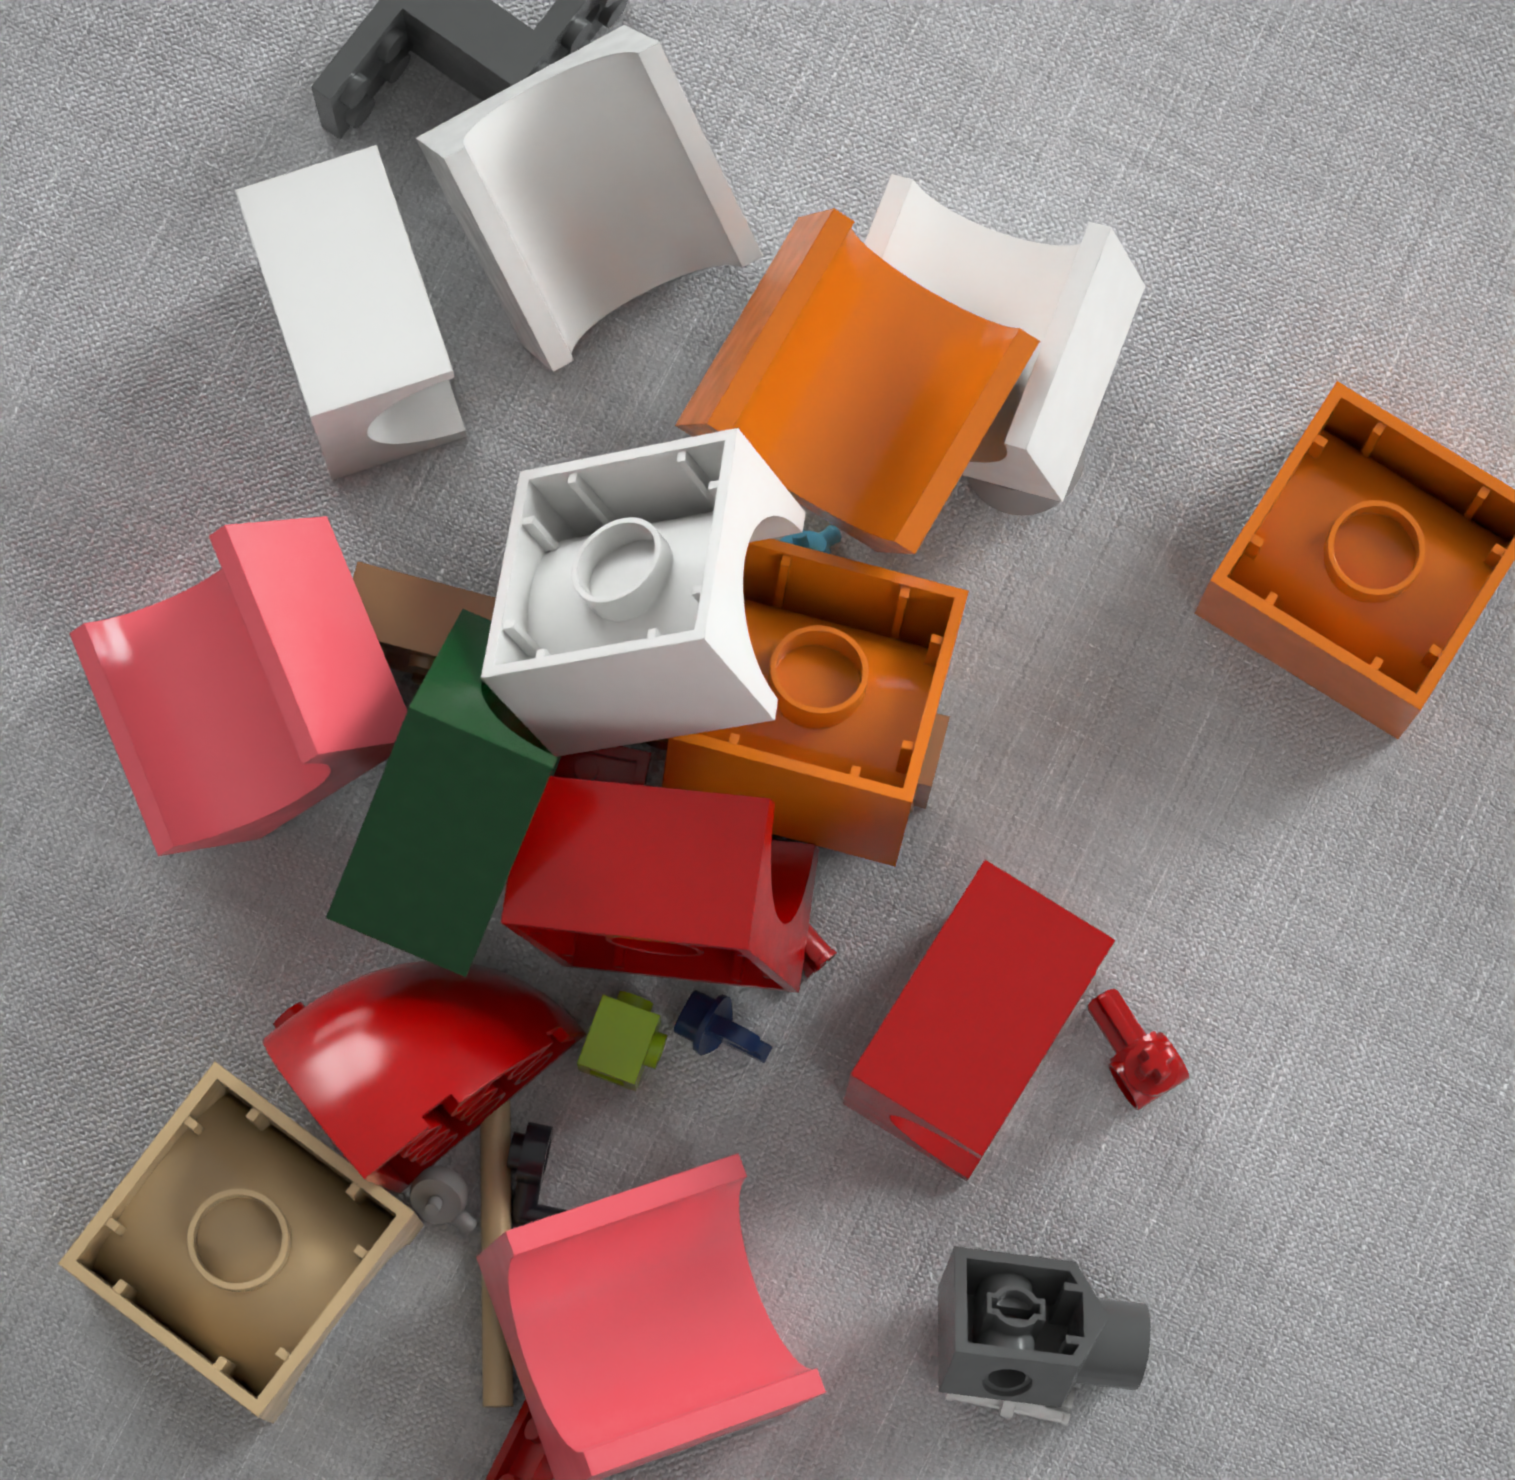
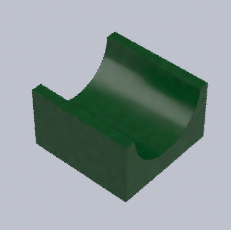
[326,609,562,977]

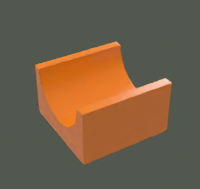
[675,208,1040,554]
[1194,381,1515,739]
[662,538,969,867]

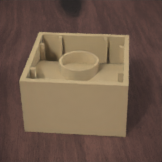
[58,1061,424,1424]

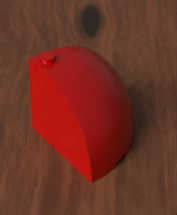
[262,961,587,1194]

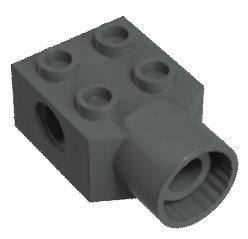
[938,1246,1151,1407]

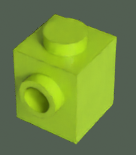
[577,991,668,1092]

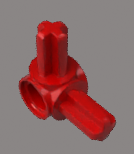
[1087,988,1189,1111]

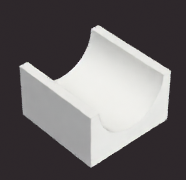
[416,25,763,372]
[235,145,467,480]
[864,174,1145,502]
[481,428,805,757]

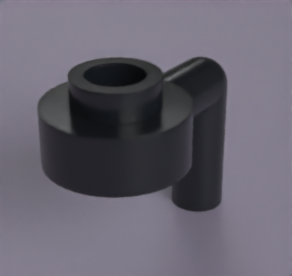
[507,1122,567,1226]

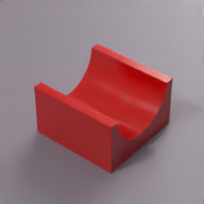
[501,776,819,993]
[843,860,1115,1181]

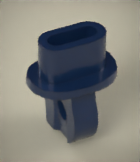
[674,990,773,1063]

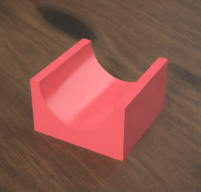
[69,516,407,856]
[476,1153,826,1480]

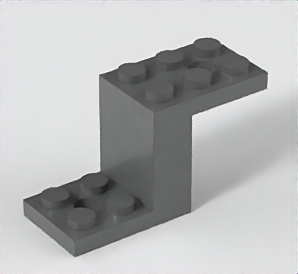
[311,0,628,139]

